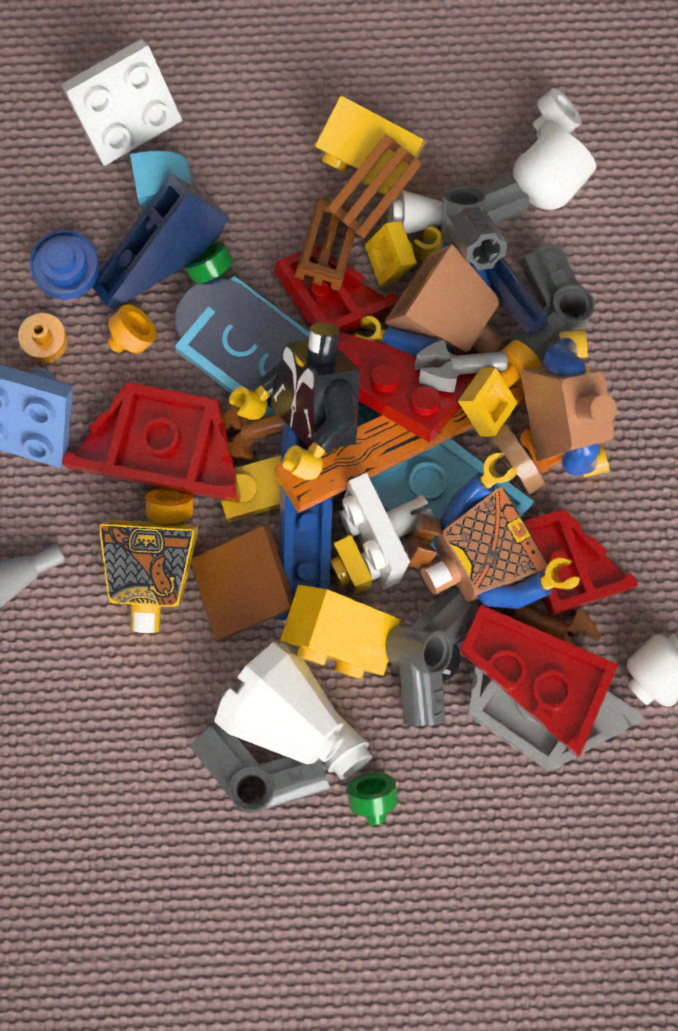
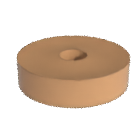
[487,424,545,495]

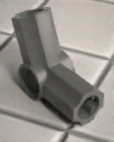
[441,174,529,270]
[505,243,595,365]
[386,588,479,727]
[189,723,330,814]

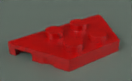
[62,382,241,503]

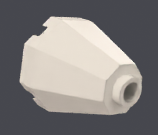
[214,642,343,764]

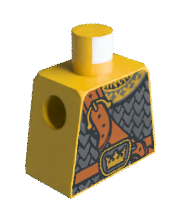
[100,519,198,633]

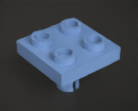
[0,365,73,468]

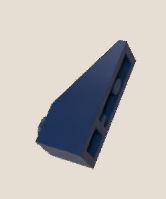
[92,173,230,310]

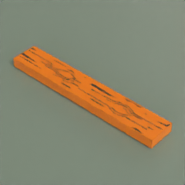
[274,384,526,513]

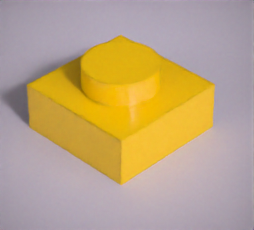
[365,221,417,286]
[458,367,517,437]
[330,535,373,595]

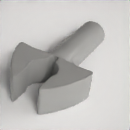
[415,340,508,392]

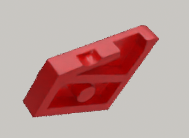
[273,245,399,333]
[523,509,638,617]

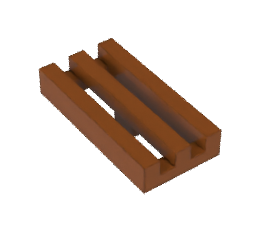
[327,134,423,239]
[294,197,361,291]

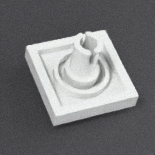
[61,39,182,166]
[339,473,434,590]

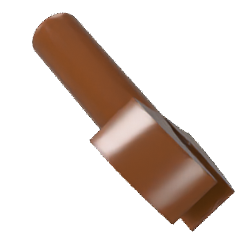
[223,406,287,459]
[399,513,441,569]
[510,605,601,652]

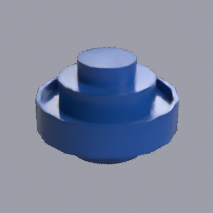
[29,230,100,300]

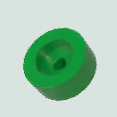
[184,242,234,284]
[347,772,398,825]

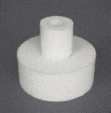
[533,88,582,133]

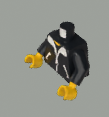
[229,323,360,480]

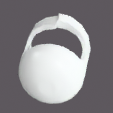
[512,120,596,210]

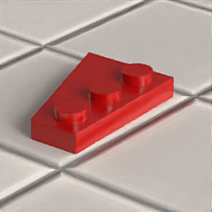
[338,332,477,443]
[460,605,618,758]

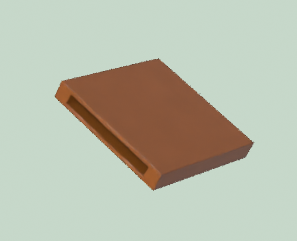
[191,525,294,641]

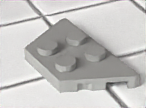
[468,665,644,772]

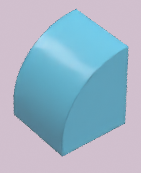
[130,151,193,213]

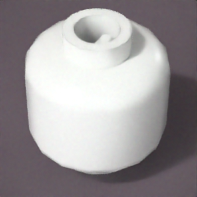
[626,633,678,707]

